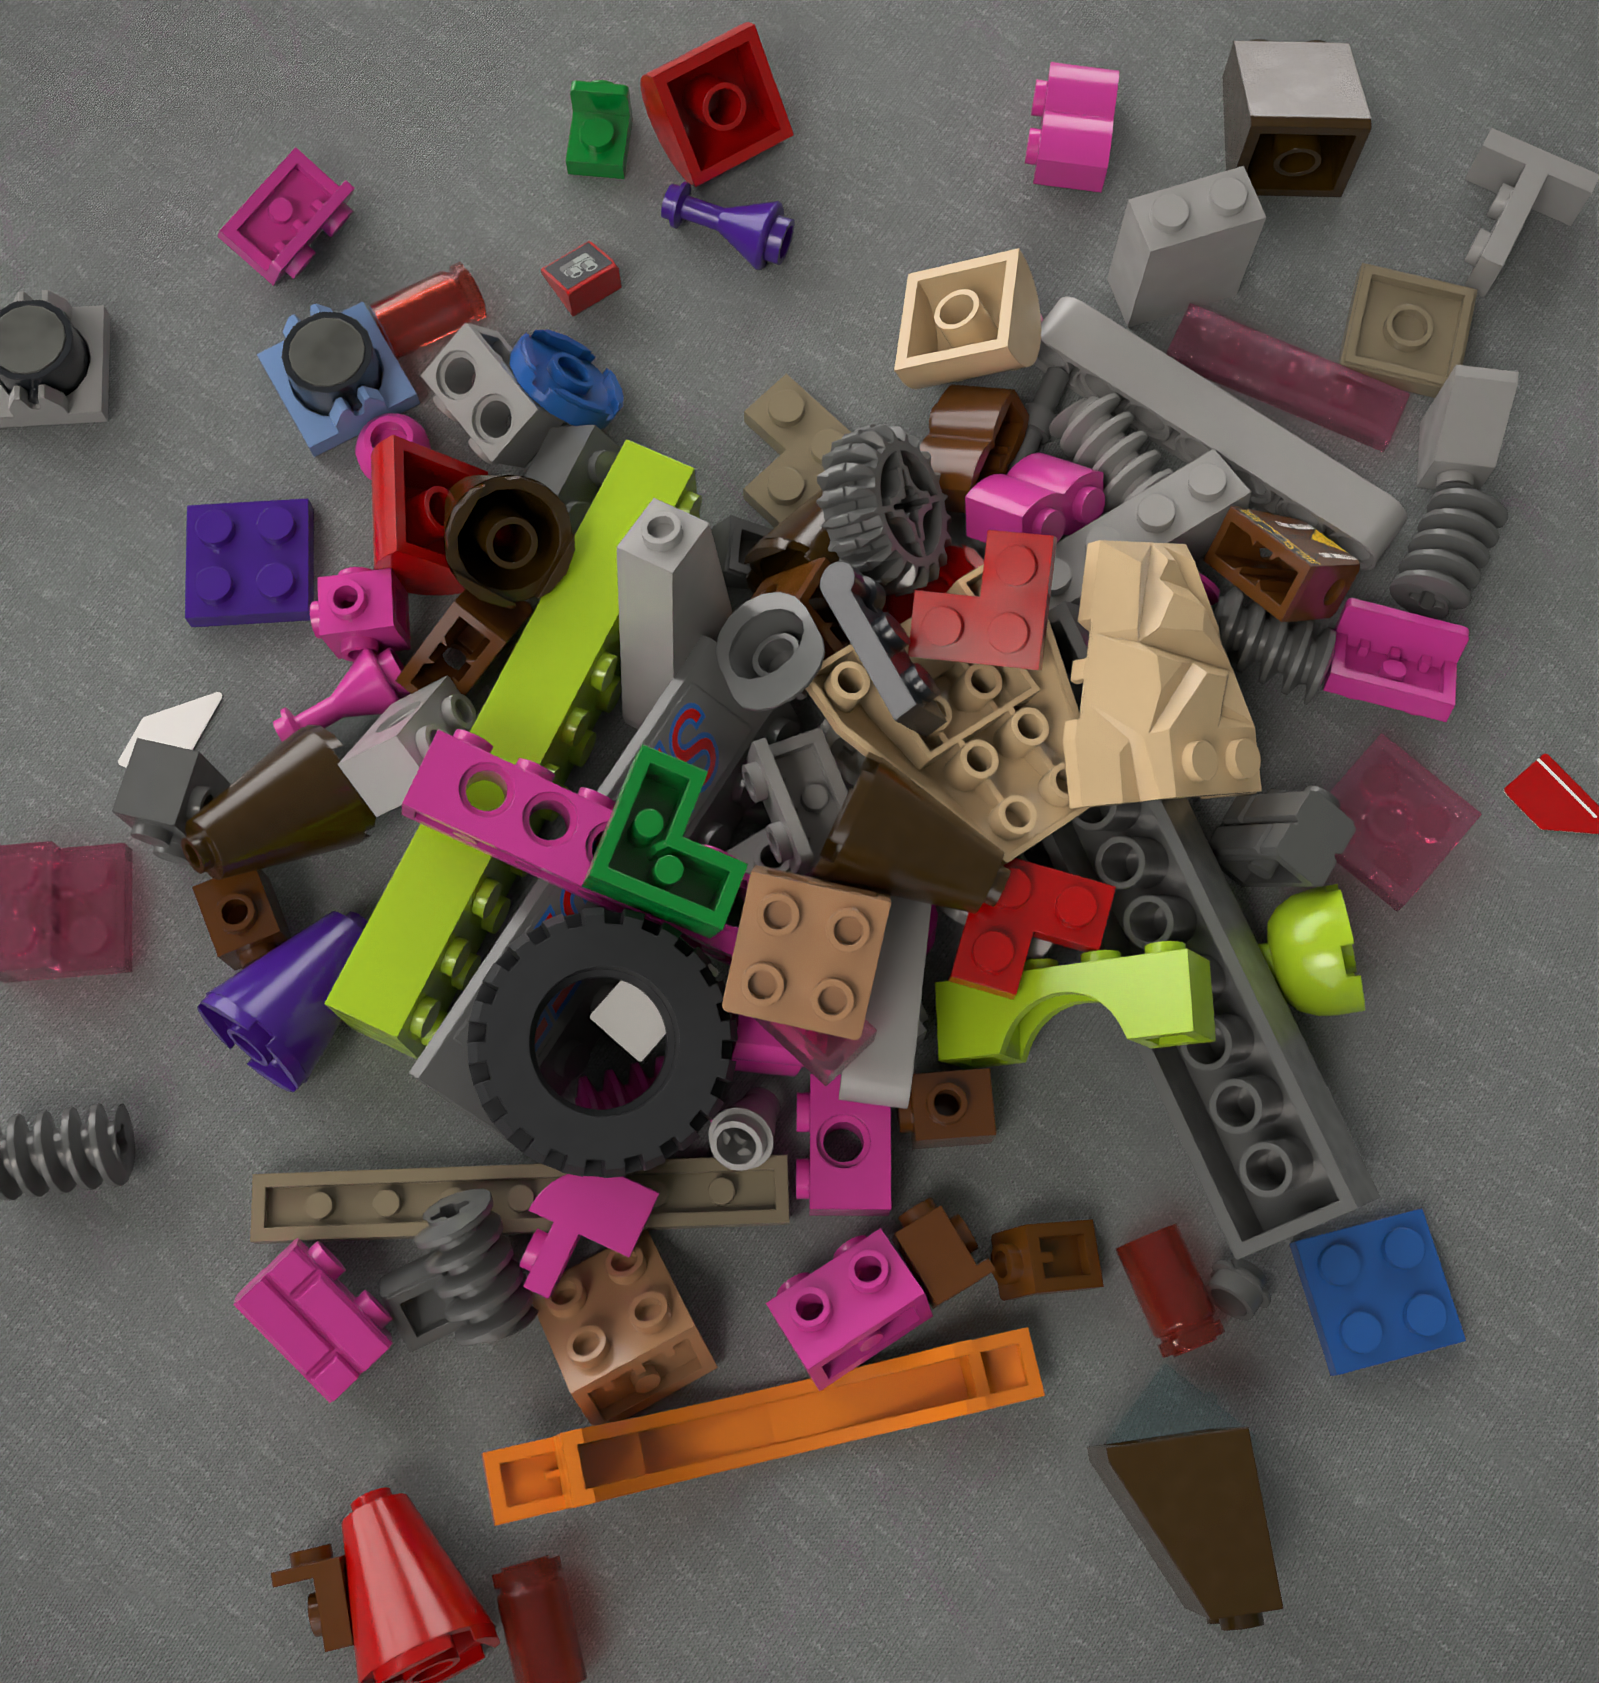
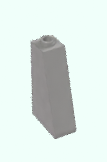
[617,498,733,729]

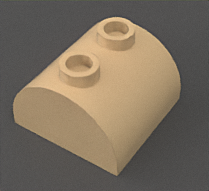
[894,248,1041,390]

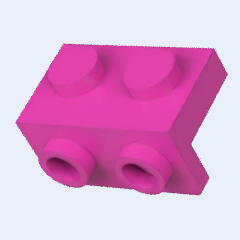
[217,147,355,286]
[1323,598,1469,722]

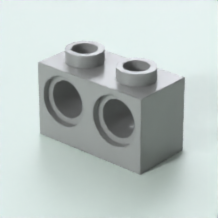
[421,322,564,468]

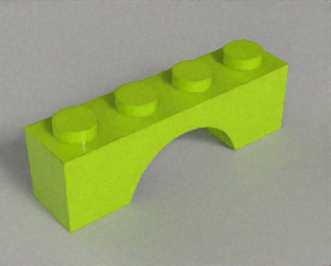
[935,941,1216,1069]

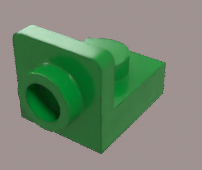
[565,80,633,179]

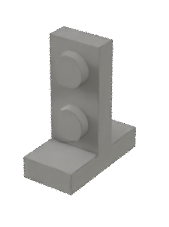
[1463,128,1599,298]

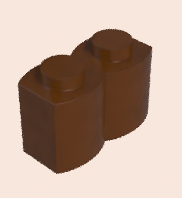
[920,384,1029,514]

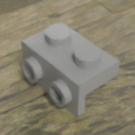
[742,727,848,875]

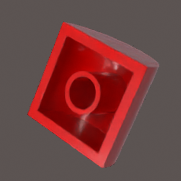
[640,22,794,187]
[371,435,488,596]

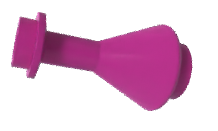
[273,647,411,742]

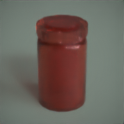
[369,262,487,360]
[1115,1223,1225,1358]
[491,1554,588,1683]

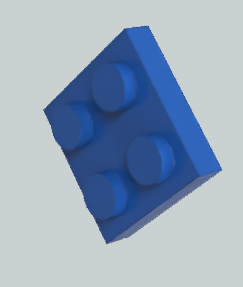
[1289,1208,1466,1376]

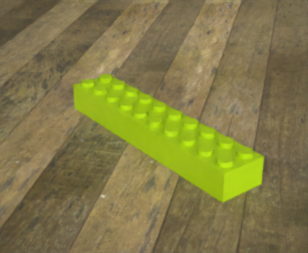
[324,439,702,1059]

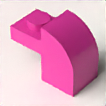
[519,1174,660,1298]

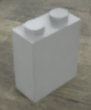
[1107,166,1267,328]

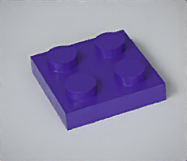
[185,498,314,627]

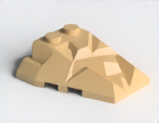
[1063,540,1262,808]

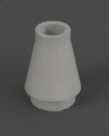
[708,1088,780,1171]

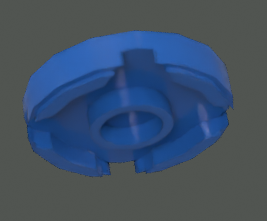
[509,330,623,429]

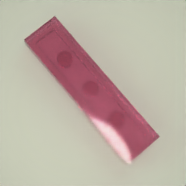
[1166,303,1410,452]

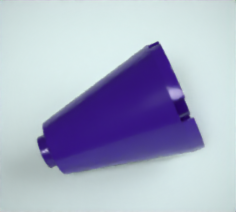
[197,911,368,1092]

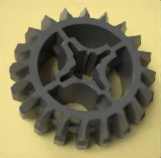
[816,424,952,597]

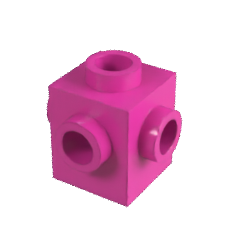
[310,567,411,662]

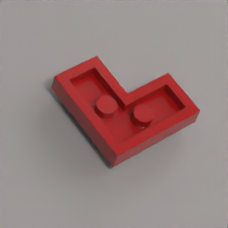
[908,530,1057,671]
[949,858,1116,1000]

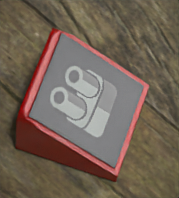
[541,240,622,317]

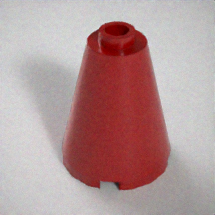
[341,1487,500,1683]

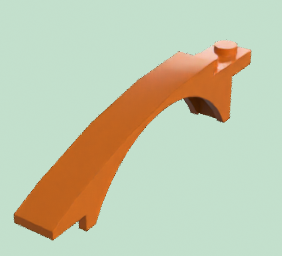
[481,1327,1045,1526]

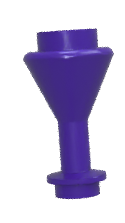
[661,181,795,270]

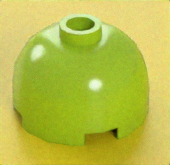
[1258,884,1365,1016]

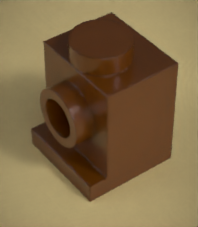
[892,1197,995,1309]

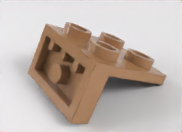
[722,865,891,1040]
[531,1230,718,1426]

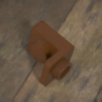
[990,1219,1104,1301]
[271,1543,354,1652]

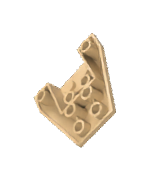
[806,564,1091,866]

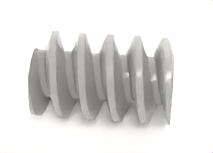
[1049,392,1174,512]

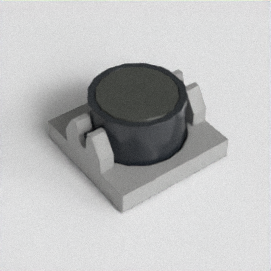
[0,290,111,428]

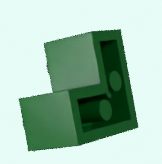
[582,744,748,939]

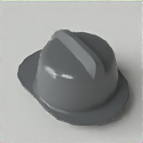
[716,592,826,712]

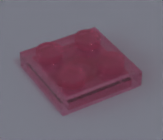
[1330,733,1482,911]

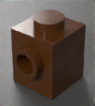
[192,869,292,971]
[897,1068,996,1150]

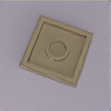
[1335,263,1478,398]

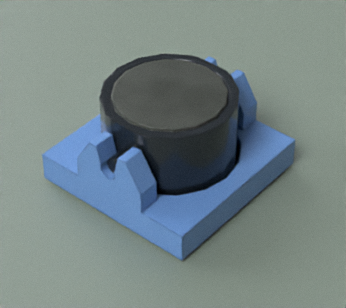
[257,302,420,457]

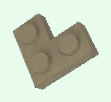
[743,373,851,528]

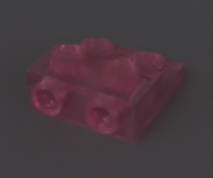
[0,841,133,983]

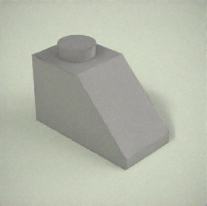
[1416,365,1519,490]

